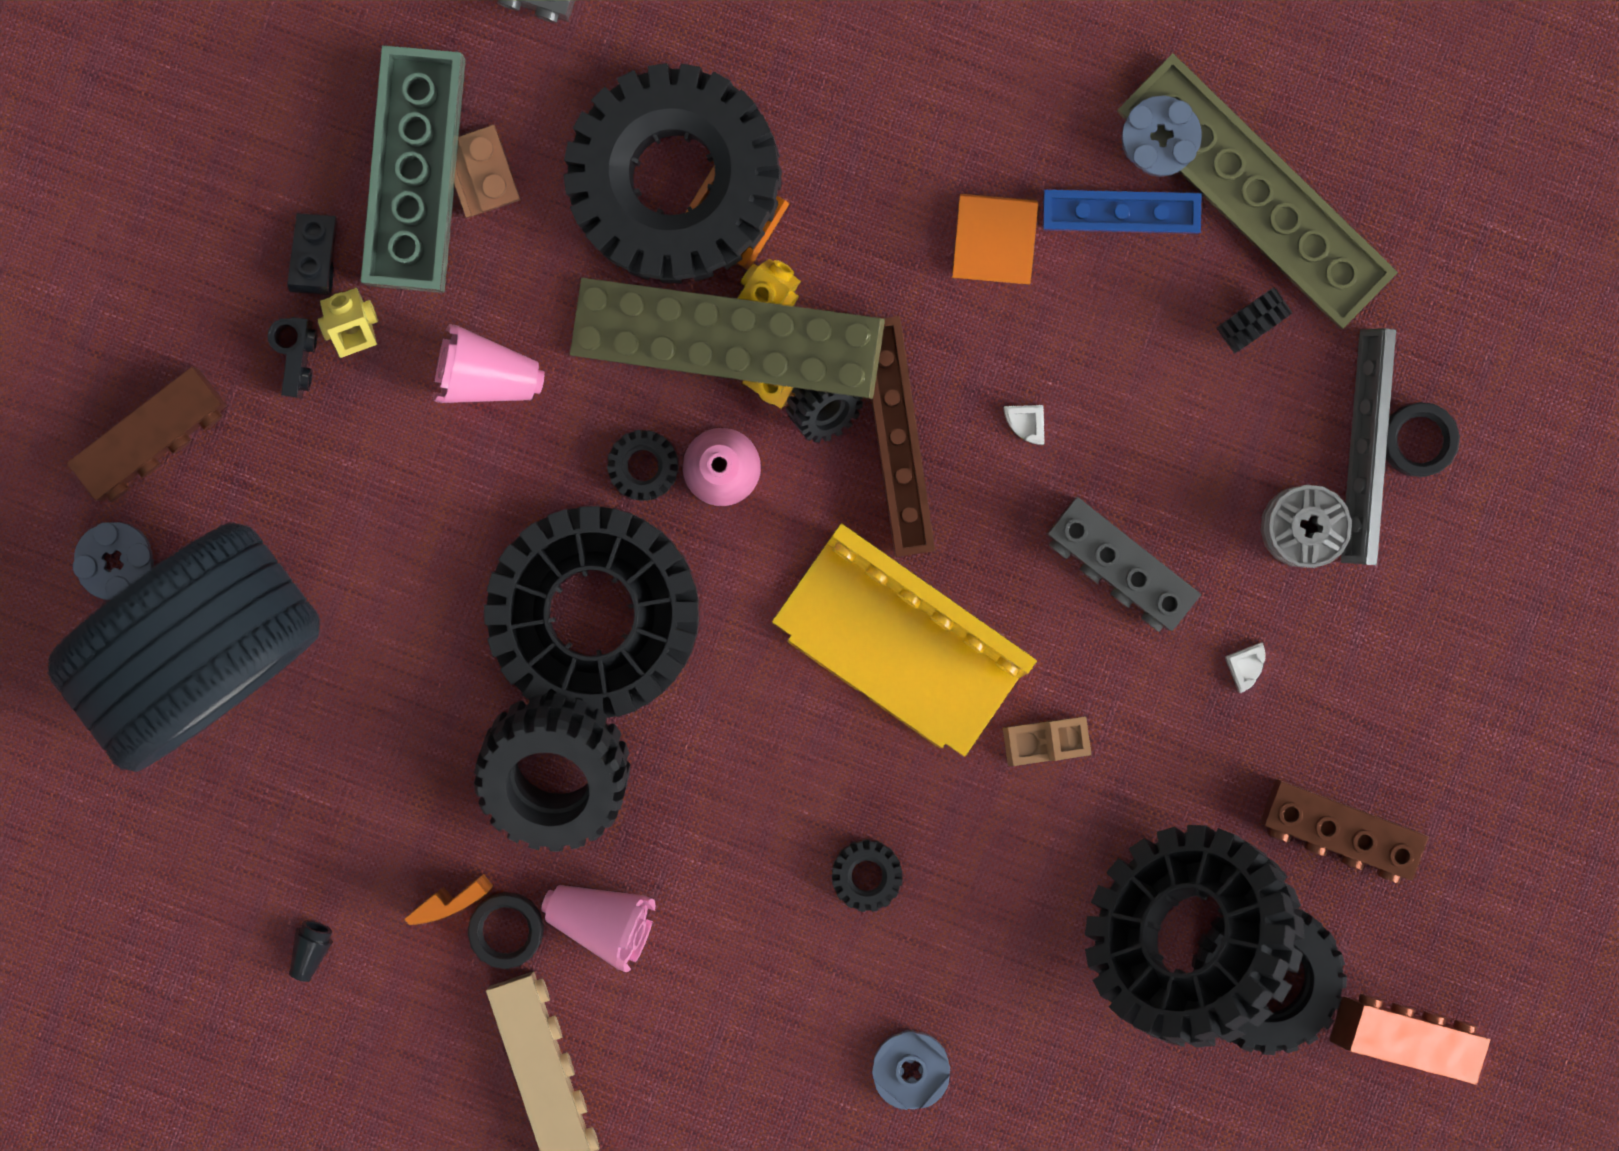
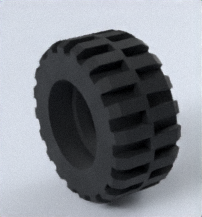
[474,695,630,852]
[1191,908,1347,1055]

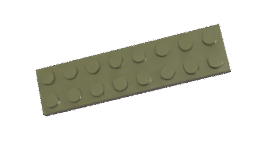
[1117,53,1398,330]
[570,278,885,399]

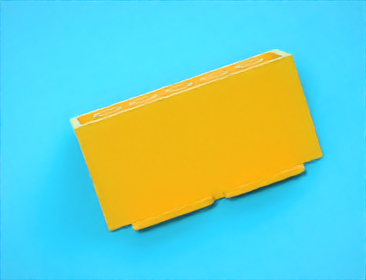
[772,523,1037,757]

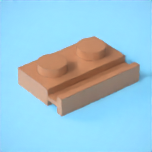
[454,125,521,218]

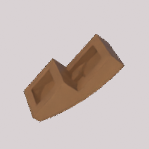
[1003,716,1092,766]

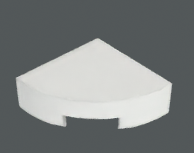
[1004,405,1044,445]
[1225,642,1265,693]

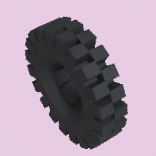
[563,63,782,283]
[484,506,700,718]
[1085,825,1304,1048]

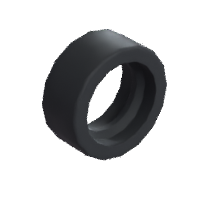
[1386,402,1460,477]
[467,892,544,969]

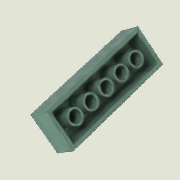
[361,45,466,293]

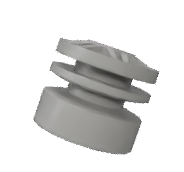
[1260,485,1352,568]

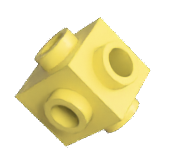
[318,288,378,358]

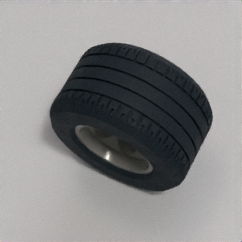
[48,522,320,772]

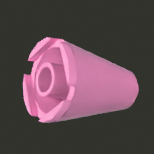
[433,324,545,403]
[683,428,761,506]
[541,885,655,972]

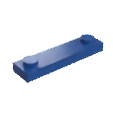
[1043,190,1202,234]

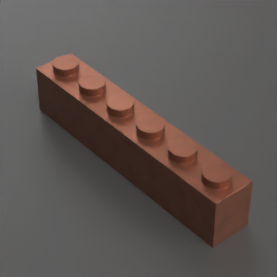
[871,316,935,557]

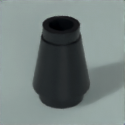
[289,920,333,982]

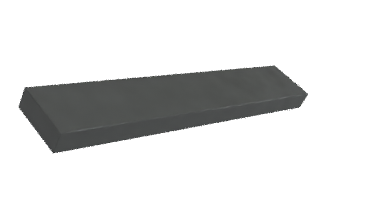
[1341,328,1396,565]

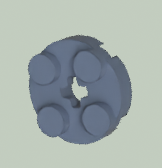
[1121,96,1202,176]
[73,522,154,600]
[872,1029,950,1110]

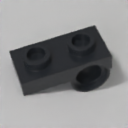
[287,213,337,295]
[268,317,318,399]

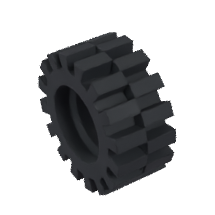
[1216,287,1293,354]
[786,388,863,443]
[607,430,679,501]
[832,839,903,912]

